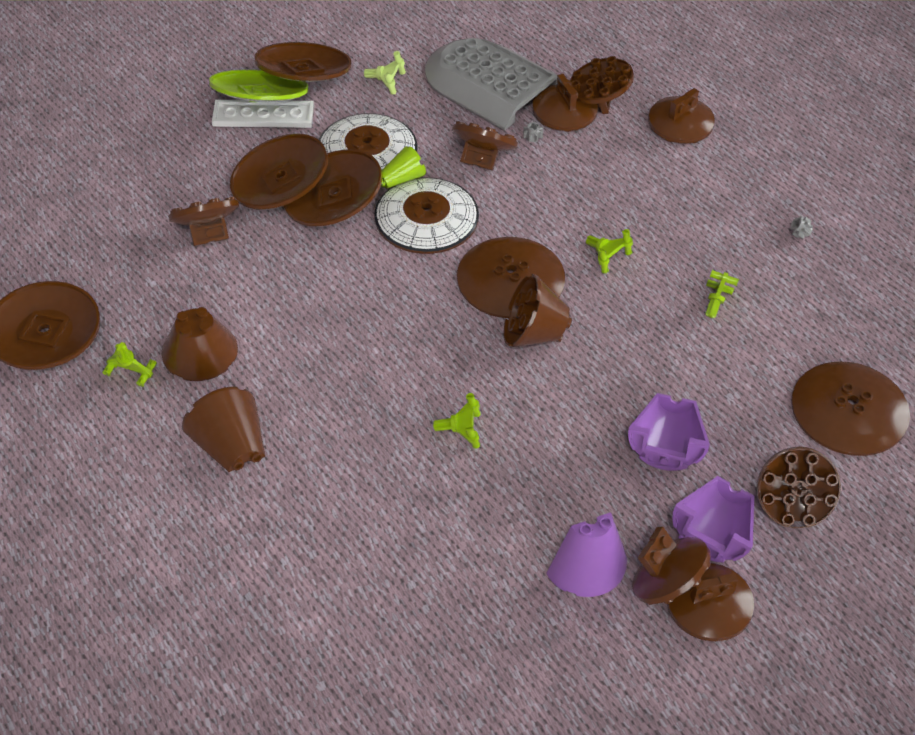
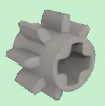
[523,122,543,142]
[790,216,813,239]

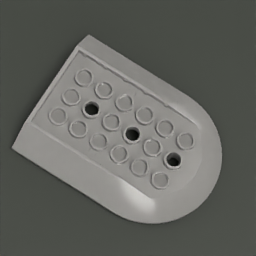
[425,38,557,131]

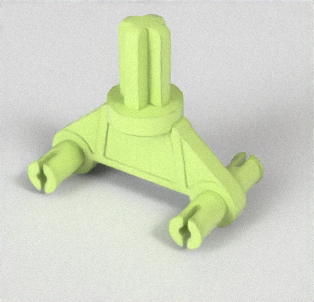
[364,51,406,95]

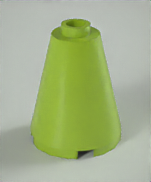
[381,146,426,189]

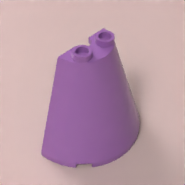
[628,393,710,471]
[672,476,755,563]
[547,512,627,597]

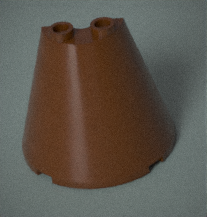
[182,387,266,472]

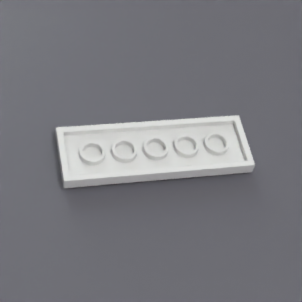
[212,100,314,128]

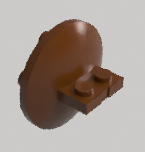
[570,56,634,114]
[532,74,598,132]
[648,88,715,144]
[452,121,518,171]
[168,196,239,246]
[757,447,841,528]
[632,527,711,605]
[667,563,754,642]

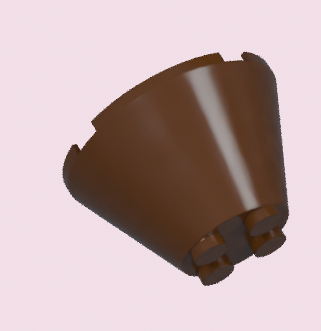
[503,274,572,347]
[161,307,238,381]

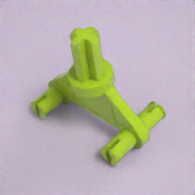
[586,229,633,274]
[705,270,739,318]
[102,342,157,387]
[433,393,481,449]

